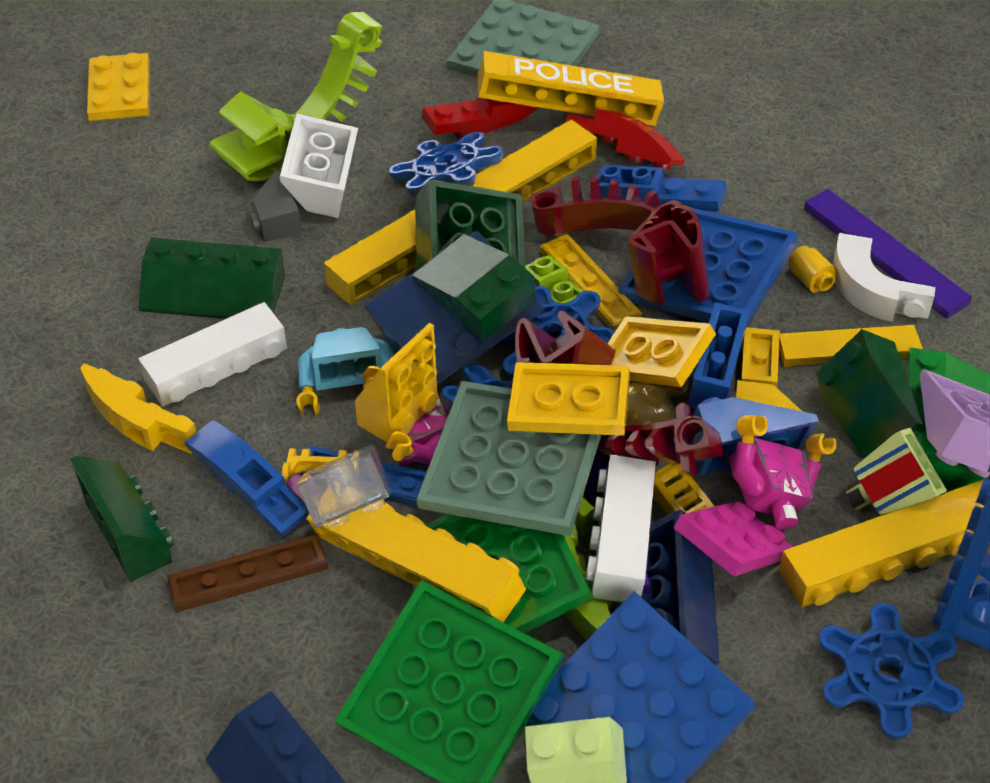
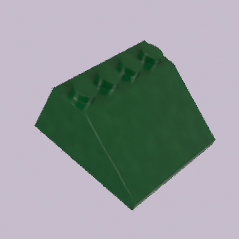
[415,179,525,270]

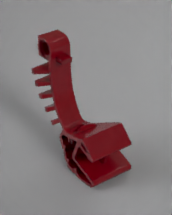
[531,176,709,306]
[515,311,723,476]

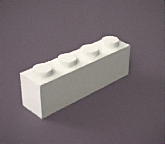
[138,302,287,407]
[586,454,656,602]

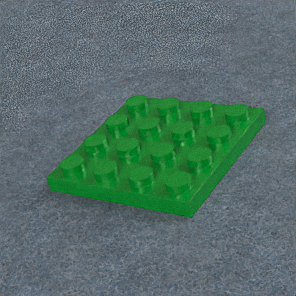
[412,514,594,633]
[335,580,564,783]

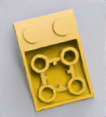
[355,323,438,443]

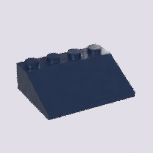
[364,231,545,385]

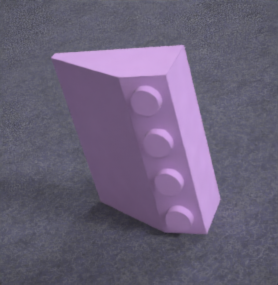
[920,369,990,478]

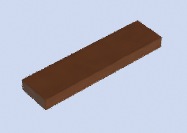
[167,533,328,613]

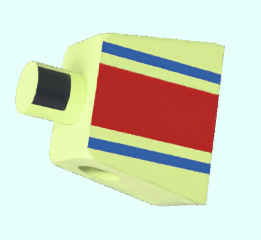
[846,428,947,515]

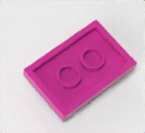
[673,501,794,577]

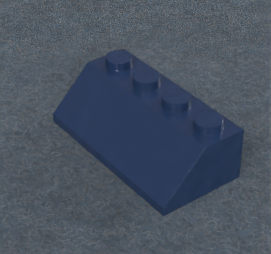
[641,509,719,665]
[206,690,346,783]

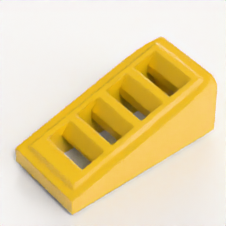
[652,464,715,515]

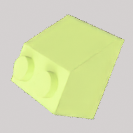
[525,717,627,783]

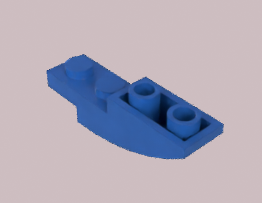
[596,165,727,211]
[184,420,310,538]

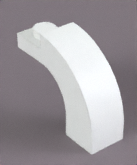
[833,233,936,322]

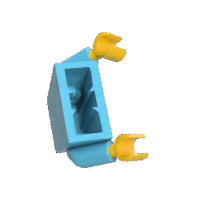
[296,327,394,416]

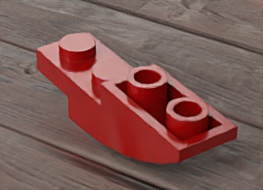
[421,96,540,140]
[566,108,685,170]

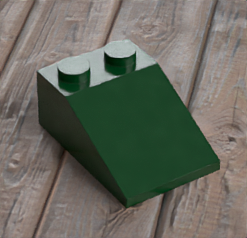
[412,234,536,343]
[816,329,923,459]

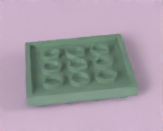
[447,0,600,76]
[416,381,601,536]

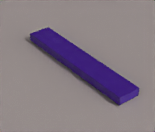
[804,189,972,319]

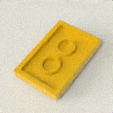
[87,53,150,121]
[608,316,716,387]
[507,362,630,436]

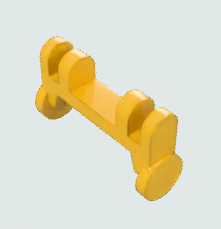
[282,448,361,487]

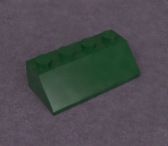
[139,237,286,319]

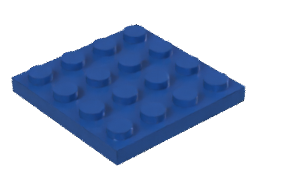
[618,208,798,330]
[528,591,757,783]

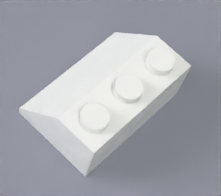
[279,114,358,218]

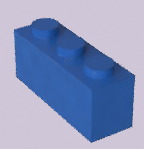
[688,302,749,409]

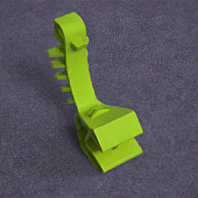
[209,12,383,181]

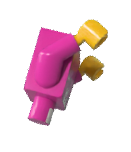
[362,365,450,467]
[728,415,837,530]

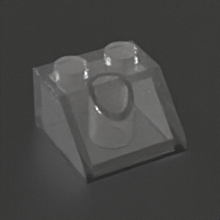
[297,443,391,529]

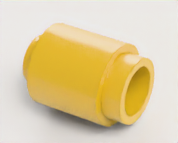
[788,246,837,293]

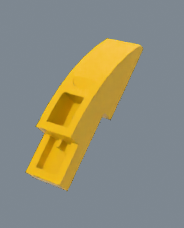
[80,363,197,454]

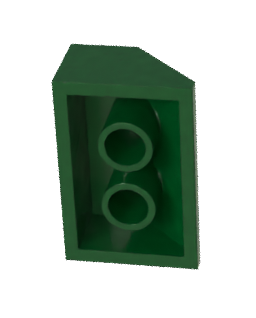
[71,455,174,582]

